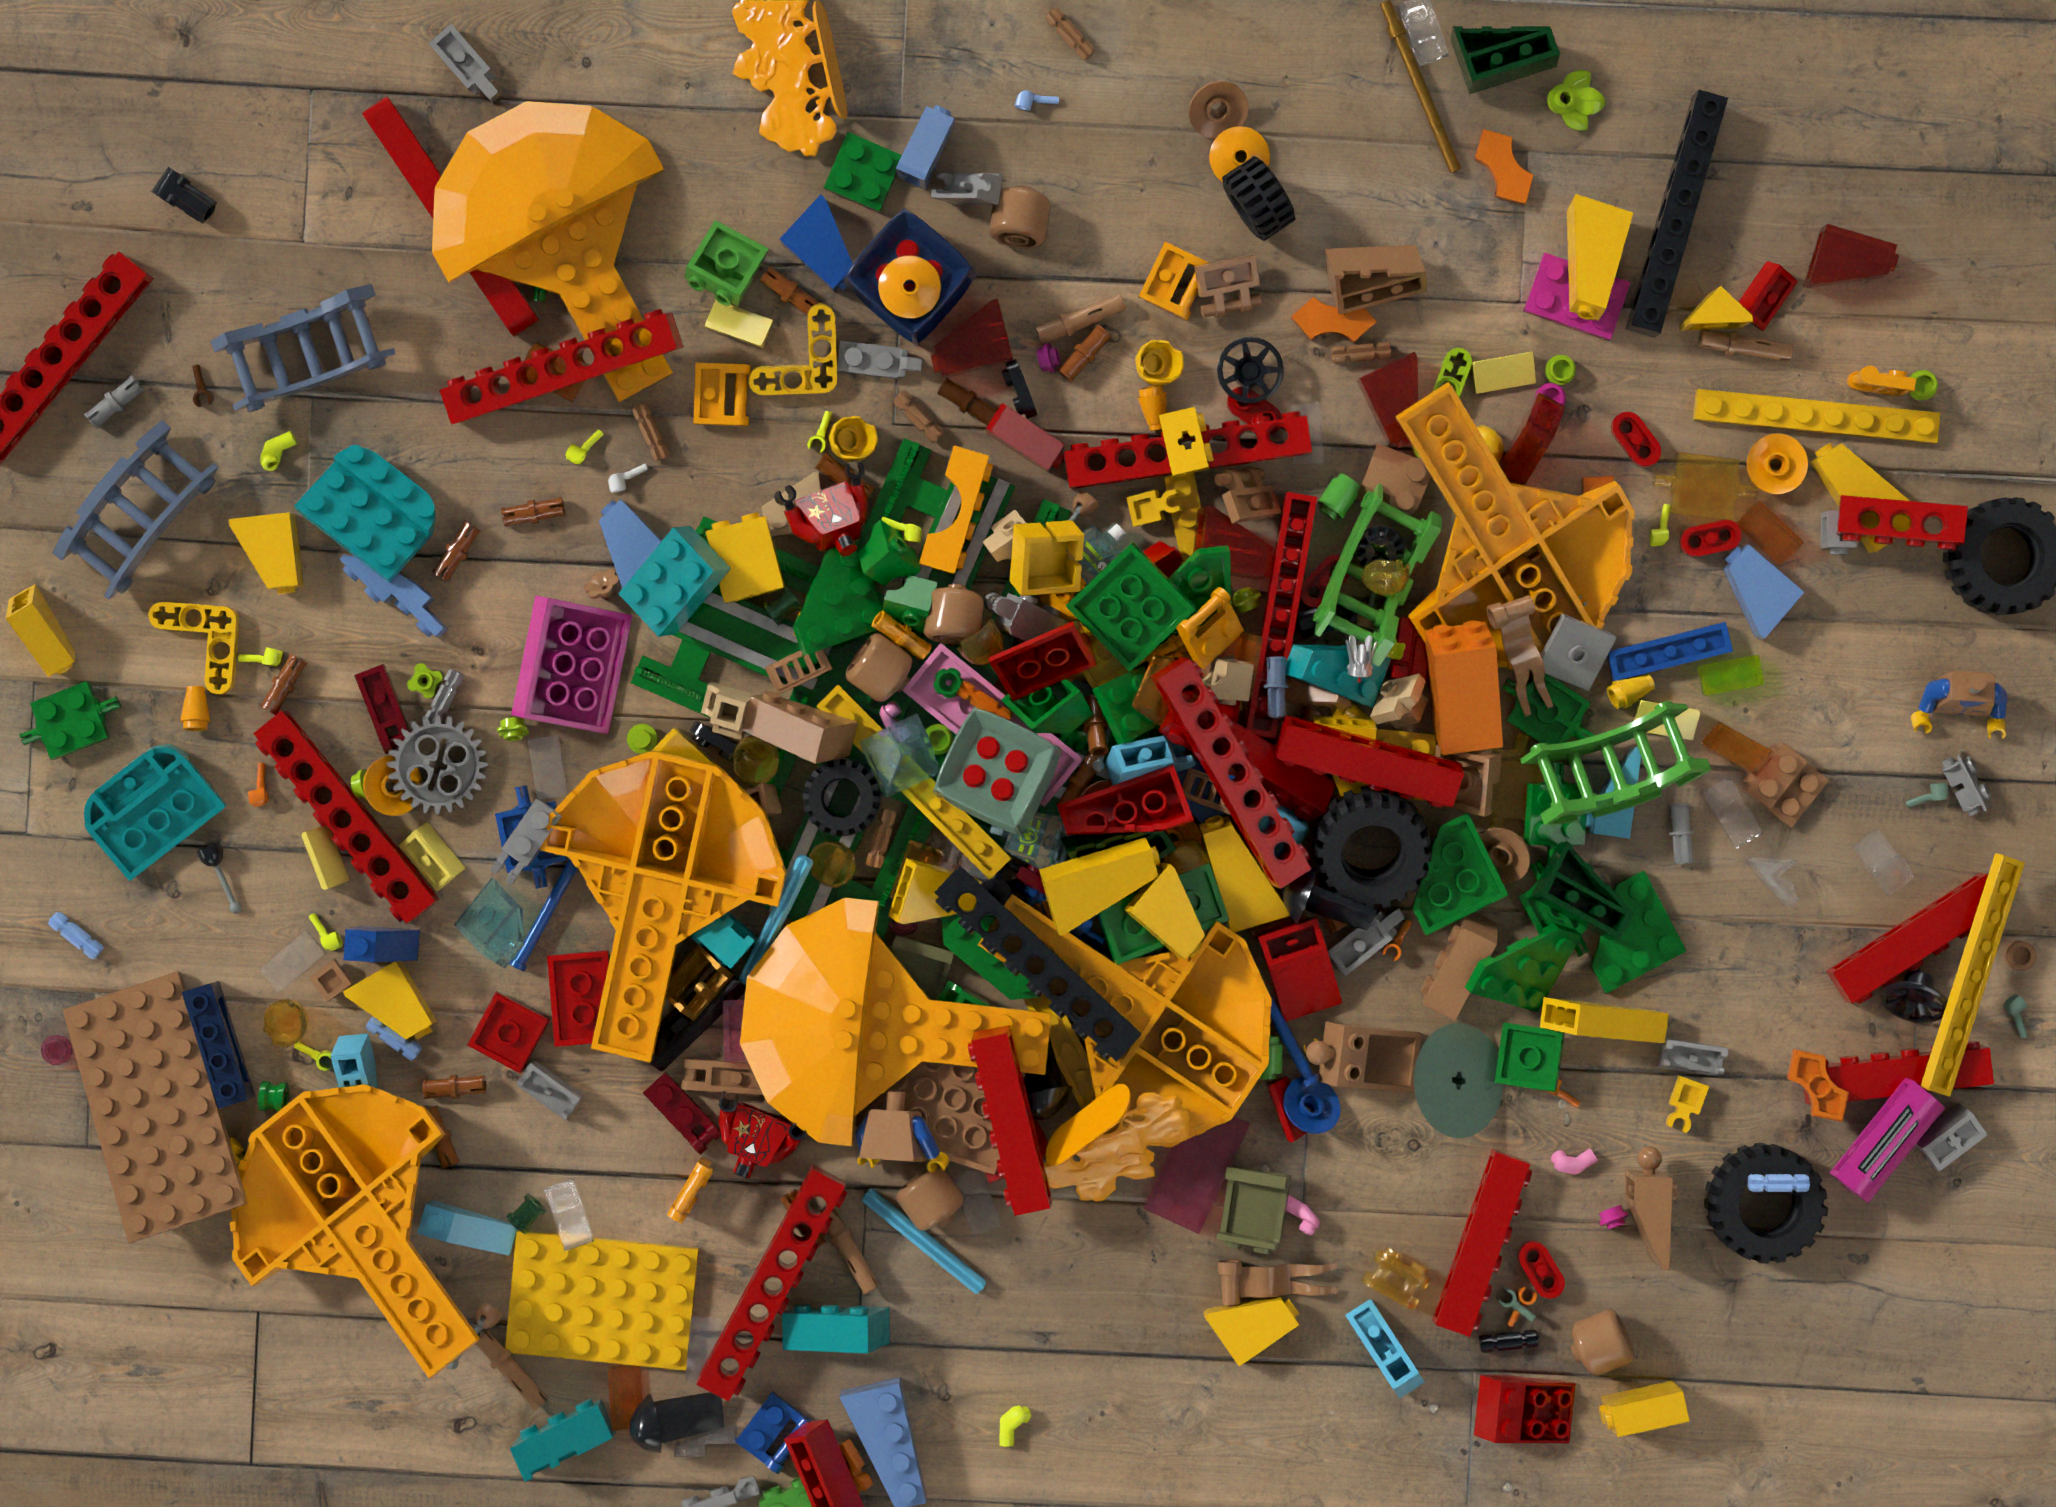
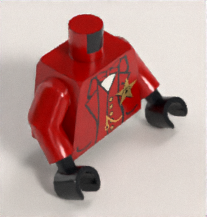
[774,461,868,556]
[719,1091,807,1179]

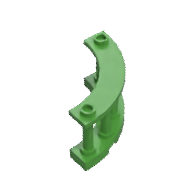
[1313,483,1442,667]
[1520,701,1712,825]

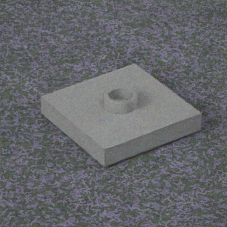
[1540,613,1617,691]

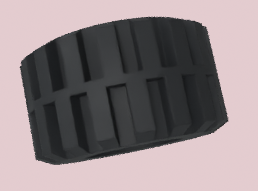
[1222,156,1296,241]
[803,759,881,836]

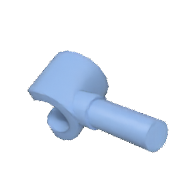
[1015,90,1059,111]

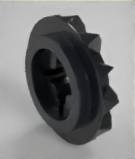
[1356,526,1405,574]

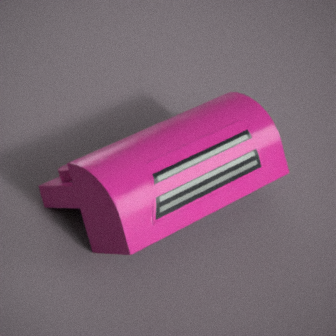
[1829,1078,1945,1204]

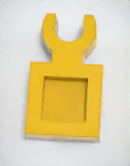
[1126,490,1183,527]
[1666,1075,1709,1133]

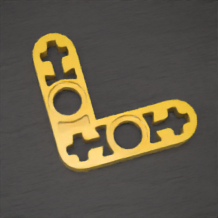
[749,303,837,395]
[148,602,240,695]

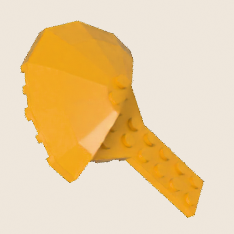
[432,101,673,403]
[1395,382,1635,669]
[540,750,787,1063]
[978,894,1272,1147]
[740,898,1052,1146]
[230,1084,481,1378]

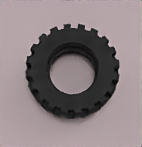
[1943,497,2056,615]
[1312,786,1432,909]
[1704,1143,1828,1264]

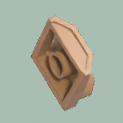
[1355,443,1431,517]

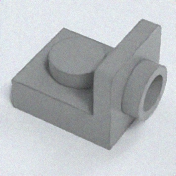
[1820,510,1858,555]

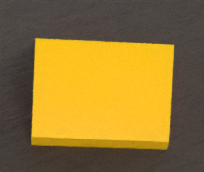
[1679,286,1753,331]

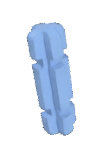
[48,912,104,959]
[366,1017,422,1061]
[1748,1174,1810,1192]

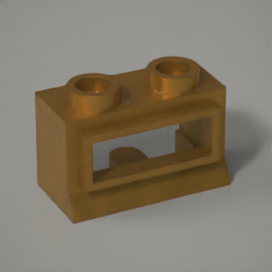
[666,945,734,1021]

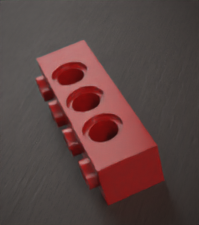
[1836,495,1968,550]

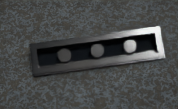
[650,966,746,1071]

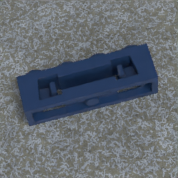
[182,981,255,1109]

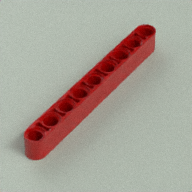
[362,96,539,337]

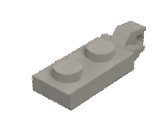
[428,24,502,103]
[837,340,923,379]
[1327,907,1406,976]
[681,1476,760,1507]

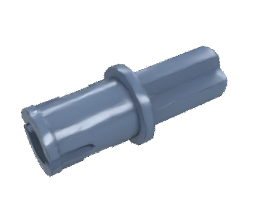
[1264,657,1289,719]

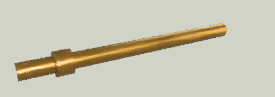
[1380,0,1461,173]

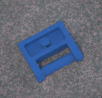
[735,1391,812,1474]

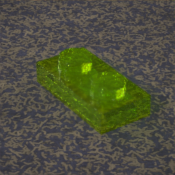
[1697,654,1764,696]

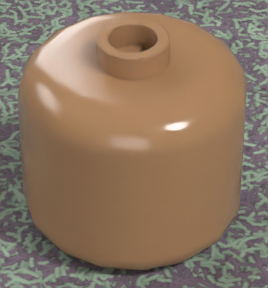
[989,185,1051,249]
[923,584,985,645]
[846,633,912,702]
[896,1164,964,1231]
[1571,1309,1635,1376]

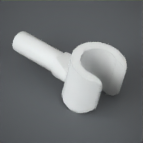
[608,463,648,493]

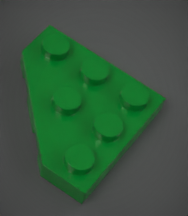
[793,540,882,656]
[1166,545,1231,639]
[1411,812,1508,936]
[1590,870,1687,994]
[941,905,1041,1000]
[1465,923,1582,1012]

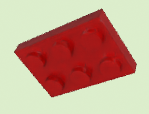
[547,950,610,1047]

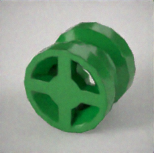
[258,1081,289,1112]

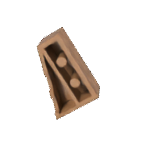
[1325,245,1427,315]
[742,691,858,764]
[1420,912,1498,1020]

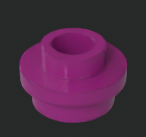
[1037,343,1061,373]

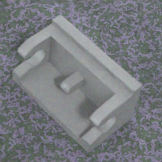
[931,173,1003,205]
[1658,1038,1728,1076]
[516,1060,584,1121]
[1915,1103,1988,1172]

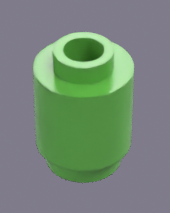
[1318,473,1360,520]
[1259,1035,1283,1080]

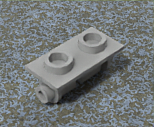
[1941,750,1992,816]

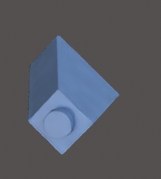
[896,105,955,190]
[599,499,662,588]
[1723,545,1804,640]

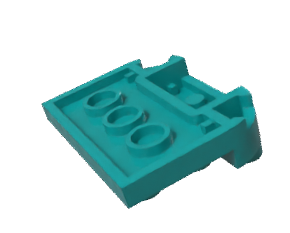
[294,445,436,583]
[84,743,227,881]

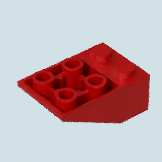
[1257,916,1343,1022]
[1474,1375,1576,1444]

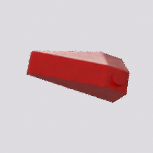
[1057,764,1194,835]

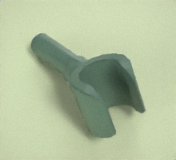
[1906,783,1948,808]
[2004,994,2028,1039]
[1496,1287,1536,1322]

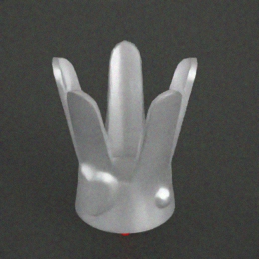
[1346,635,1378,683]

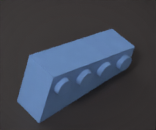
[839,1377,927,1507]

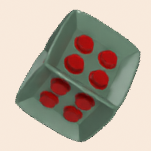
[933,707,1062,837]

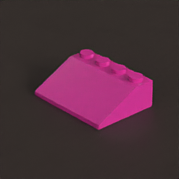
[511,595,632,734]

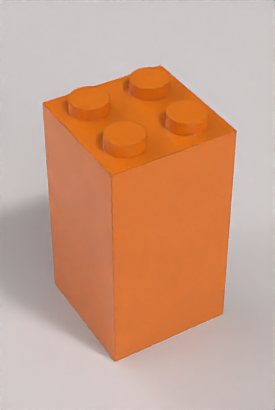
[1425,620,1503,755]

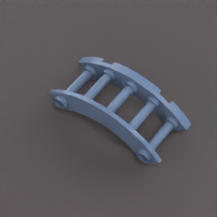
[210,284,396,412]
[52,420,218,600]

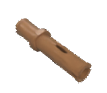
[1035,293,1126,345]
[1698,328,1793,363]
[828,1207,880,1295]
[475,1329,549,1411]

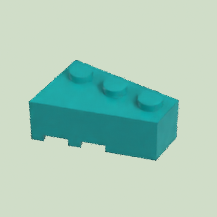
[1285,645,1391,708]
[690,912,758,969]
[782,1304,890,1354]
[510,1399,616,1482]

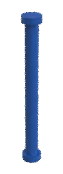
[509,858,578,972]
[1249,950,1320,1087]

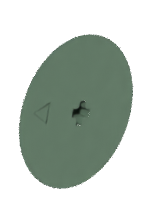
[1414,1023,1504,1138]

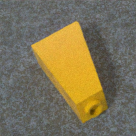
[1567,194,1633,321]
[1810,443,1910,554]
[1199,815,1290,933]
[1039,837,1161,936]
[1540,997,1669,1043]

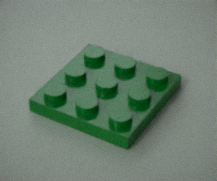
[1066,541,1197,672]

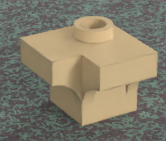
[982,510,1026,562]
[1201,658,1254,705]
[1370,674,1428,728]
[701,682,754,740]

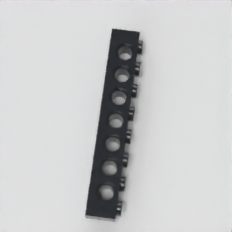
[1625,89,1728,338]
[934,865,1142,1062]

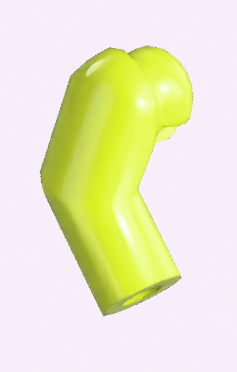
[260,430,297,472]
[999,1405,1031,1447]

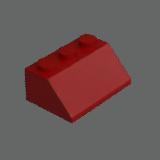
[988,621,1097,701]

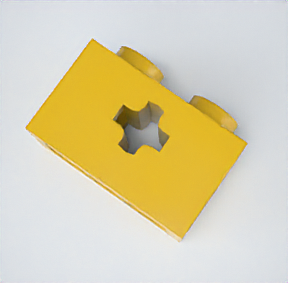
[1159,407,1214,477]

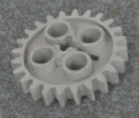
[387,715,488,814]

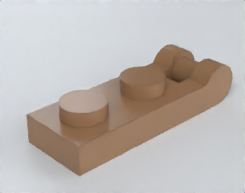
[681,1058,763,1095]

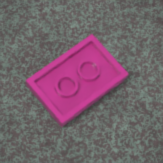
[1523,252,1631,341]

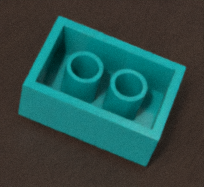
[618,526,731,637]

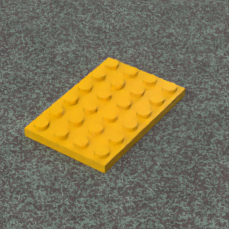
[505,1230,699,1371]

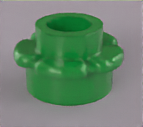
[934,668,964,698]

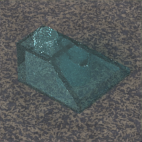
[859,714,940,798]
[454,878,524,969]

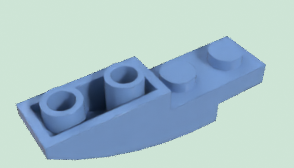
[340,555,448,637]

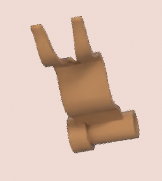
[1486,595,1553,717]
[1218,1259,1338,1305]

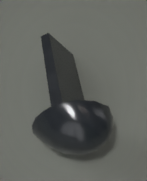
[1282,867,1377,931]
[1024,1037,1073,1120]
[629,1392,725,1453]

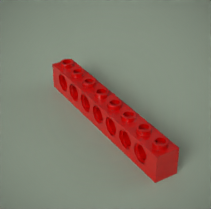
[0,251,154,465]
[439,309,684,425]
[1064,411,1312,490]
[1244,492,1317,739]
[1150,657,1311,889]
[253,710,440,924]
[696,1164,848,1402]

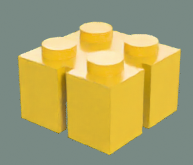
[1010,520,1084,596]

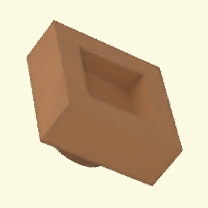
[309,959,354,1002]

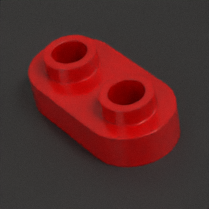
[1227,386,1282,435]
[1610,411,1661,467]
[1679,520,1742,557]
[1300,555,1350,608]
[1517,1240,1565,1299]

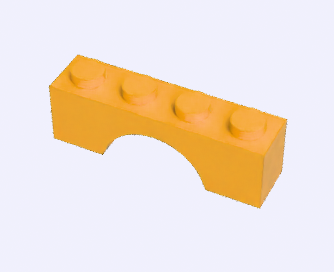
[919,445,993,575]

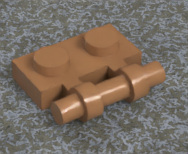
[1194,254,1262,318]
[1214,466,1281,523]

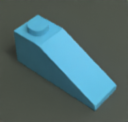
[1586,747,1641,839]
[330,1034,378,1088]
[417,1200,519,1256]
[1345,1299,1425,1398]

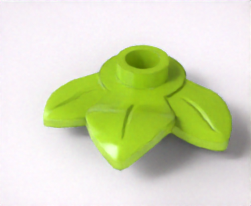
[1547,70,1606,131]

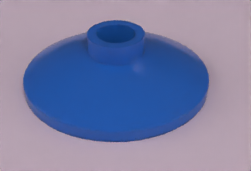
[1283,1077,1341,1134]

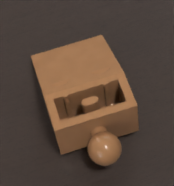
[1306,1021,1422,1093]
[1624,1146,1677,1270]

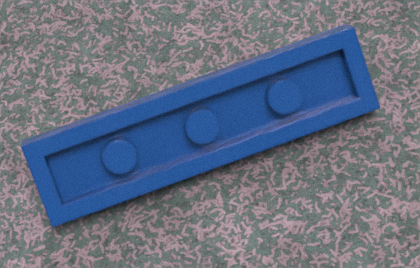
[1607,622,1733,681]

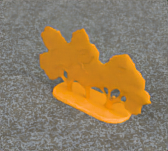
[732,0,848,156]
[1044,1084,1190,1202]

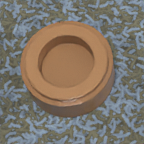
[2003,940,2037,971]

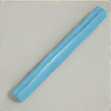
[739,855,813,985]
[862,1188,986,1294]

